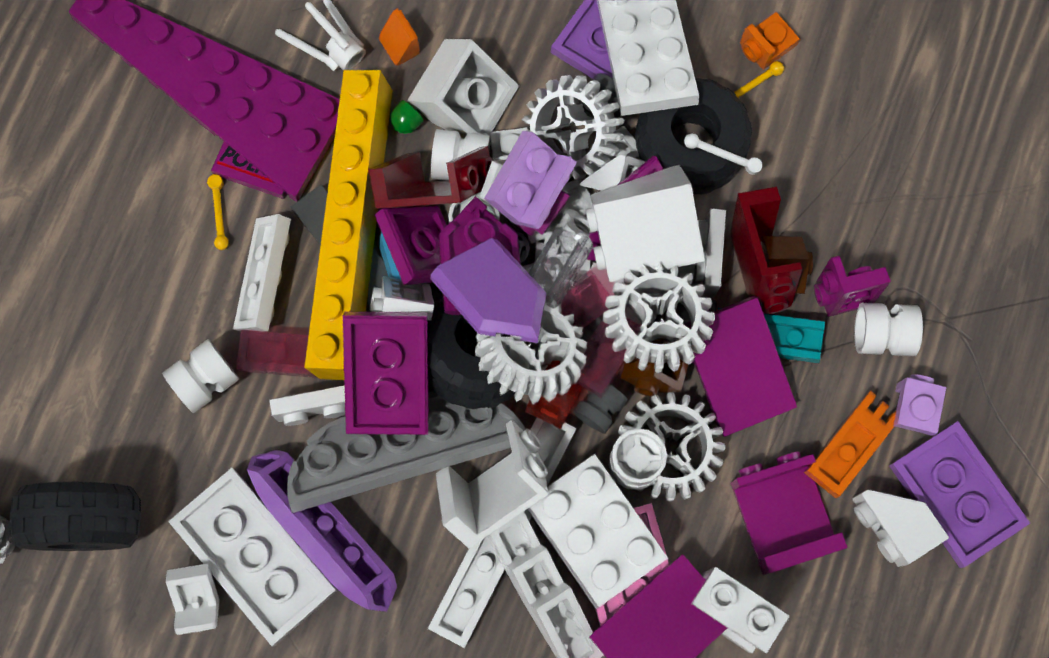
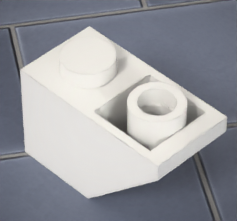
[852,490,949,567]

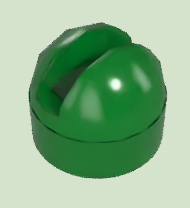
[391,100,424,134]

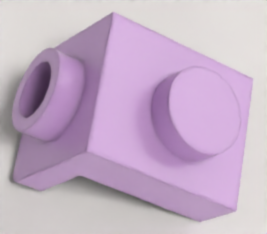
[893,374,946,436]

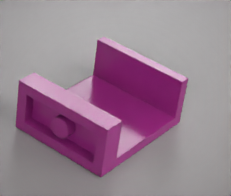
[731,451,848,575]

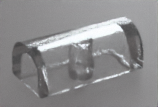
[529,228,593,309]

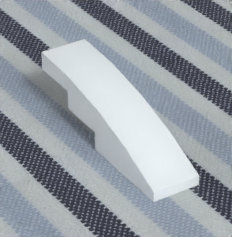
[487,512,604,658]

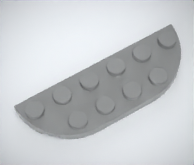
[287,392,526,513]

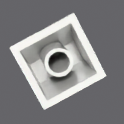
[585,165,705,282]

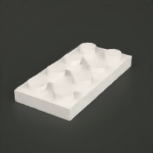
[597,0,699,116]
[168,468,338,646]

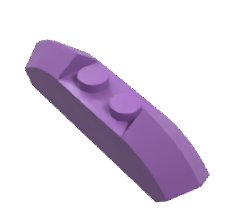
[247,450,397,612]

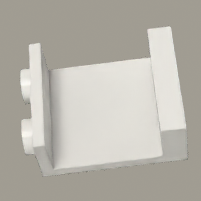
[436,420,549,549]
[691,567,789,653]

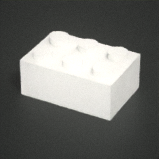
[528,454,668,609]

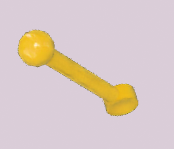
[734,61,784,98]
[207,174,229,250]

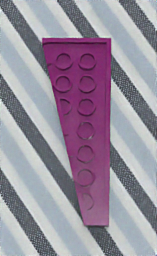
[68,0,340,202]

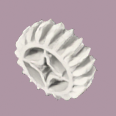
[522,75,625,181]
[603,263,715,374]
[475,299,587,404]
[618,392,725,501]

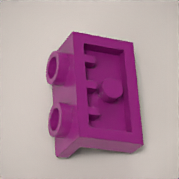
[814,256,891,317]

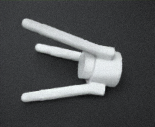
[275,0,366,72]

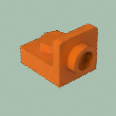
[740,12,800,70]

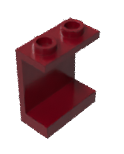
[369,146,493,208]
[730,187,802,314]

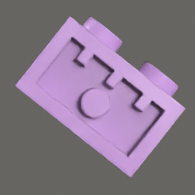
[484,131,577,229]

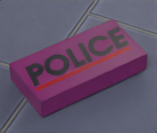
[211,142,286,199]

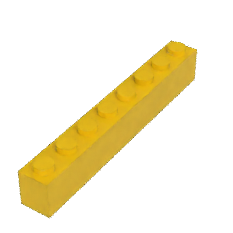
[304,70,393,380]

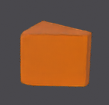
[379,8,420,66]

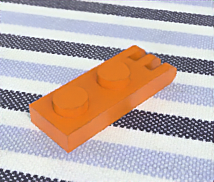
[804,390,896,498]

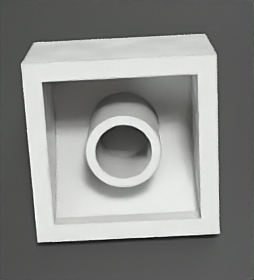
[407,39,519,139]

